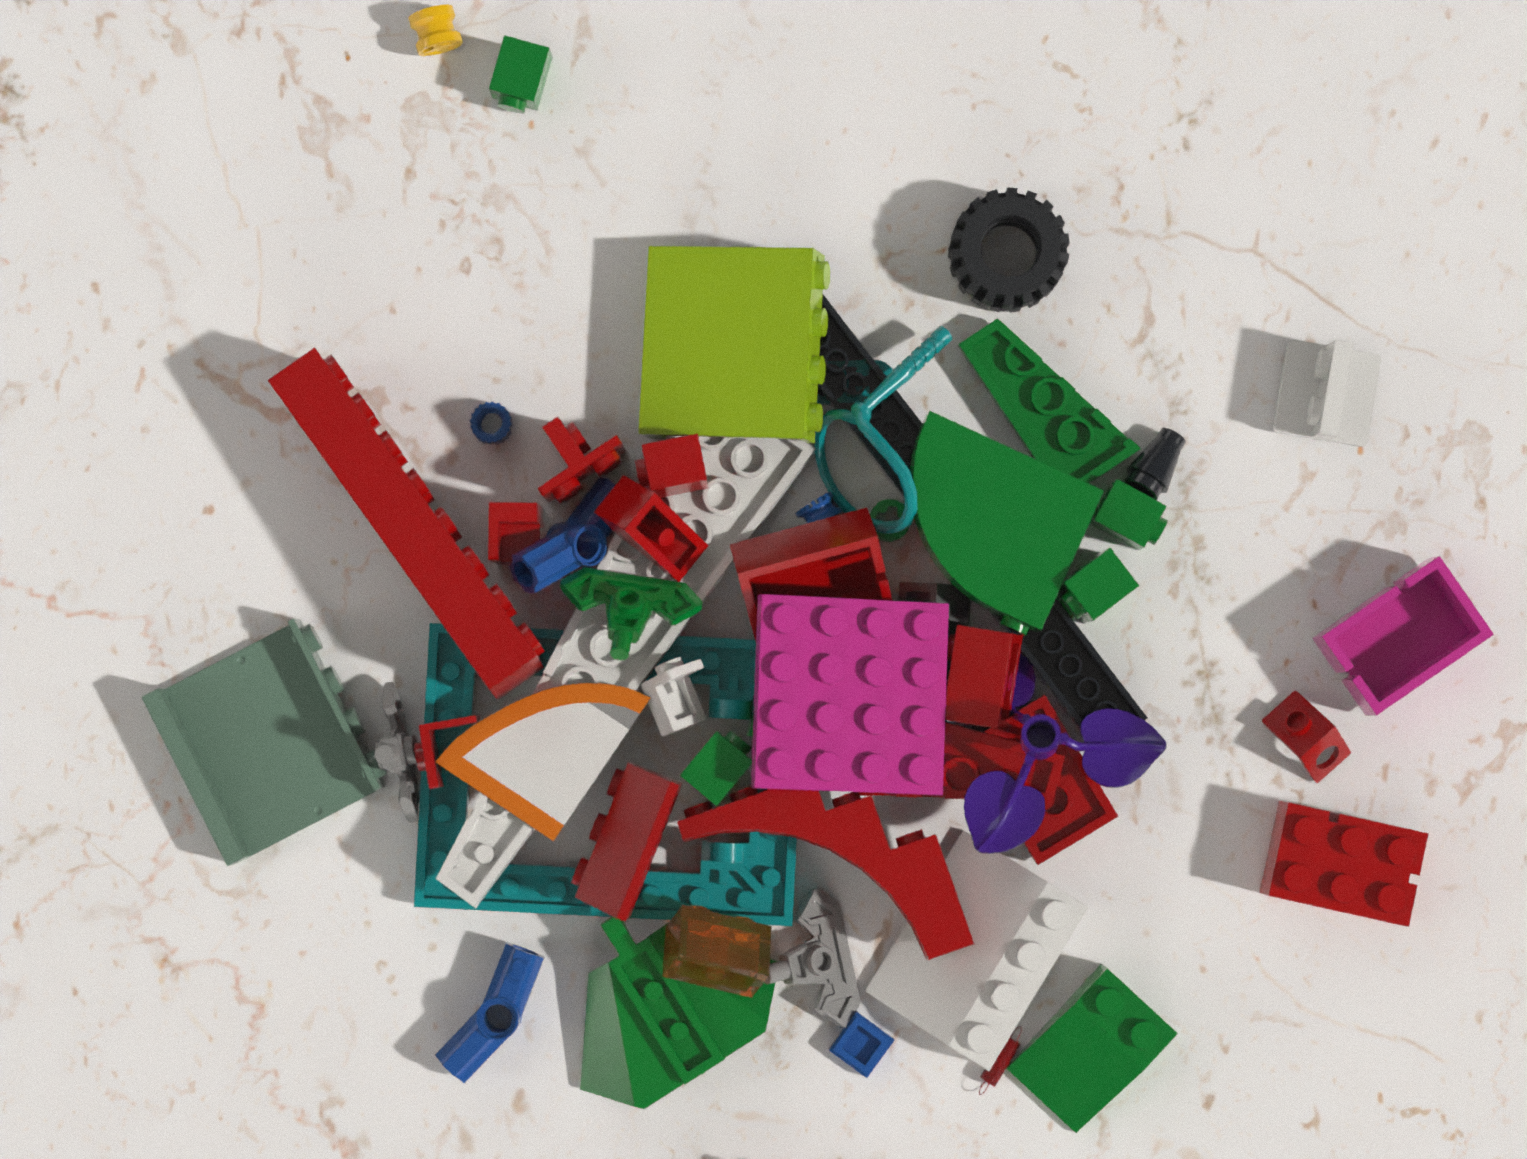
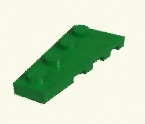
[957,318,1141,483]

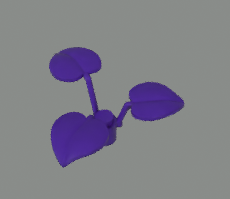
[964,654,1167,854]

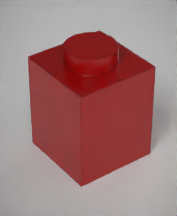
[635,434,708,498]

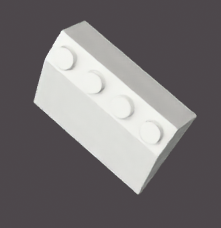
[865,830,1089,1071]

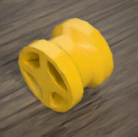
[408,4,463,56]

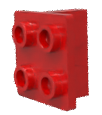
[537,417,626,504]

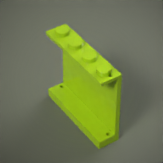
[638,246,830,443]

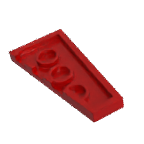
[859,721,1066,802]

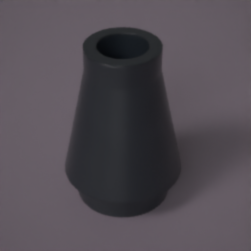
[1125,428,1186,500]

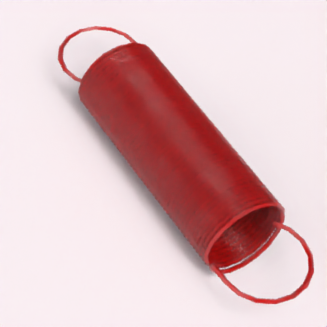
[979,1026,1022,1095]

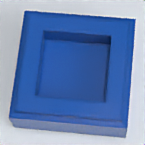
[828,1011,895,1078]

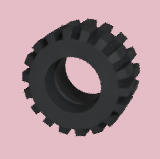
[948,188,1070,313]

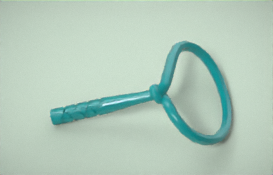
[814,326,953,534]

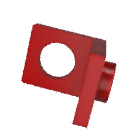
[1262,690,1351,783]
[414,715,481,789]

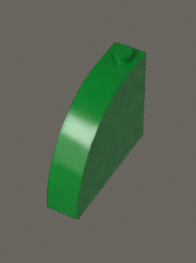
[910,411,1104,636]

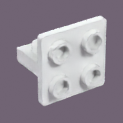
[1273,340,1381,447]

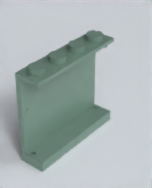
[141,618,387,867]

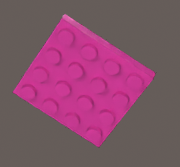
[751,594,949,795]

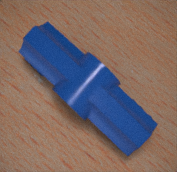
[509,478,616,593]
[435,942,545,1083]

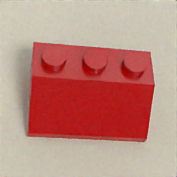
[571,762,683,922]

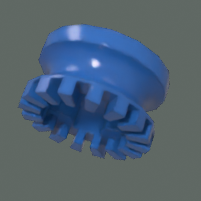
[795,491,843,524]

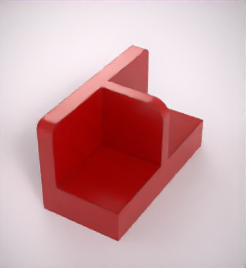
[488,502,544,564]

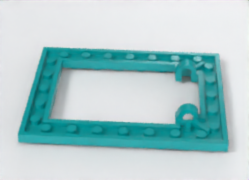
[414,623,797,926]

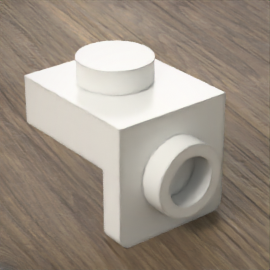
[640,657,707,737]

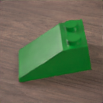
[1007,964,1178,1133]

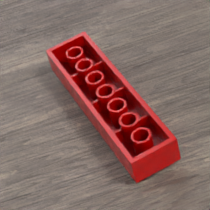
[267,347,545,700]

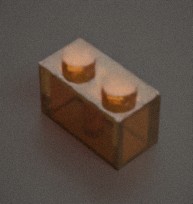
[662,904,772,998]

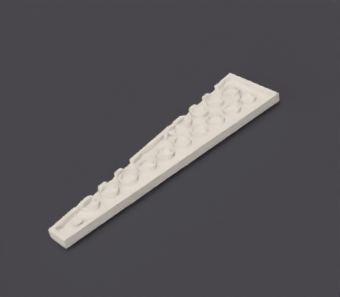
[436,436,816,908]

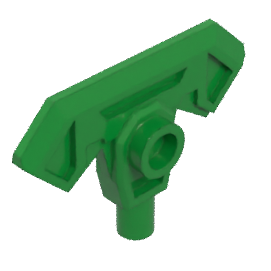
[560,567,703,660]

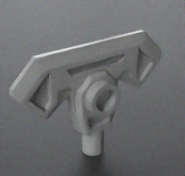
[375,682,419,822]
[761,888,861,1028]

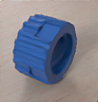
[470,401,513,445]

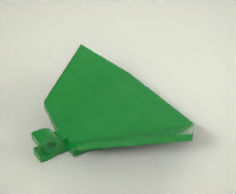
[580,916,779,1109]

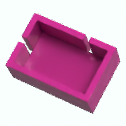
[1312,556,1494,716]

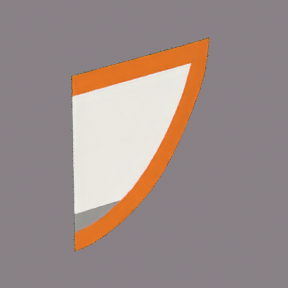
[436,683,650,841]

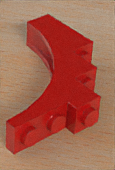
[677,787,974,960]

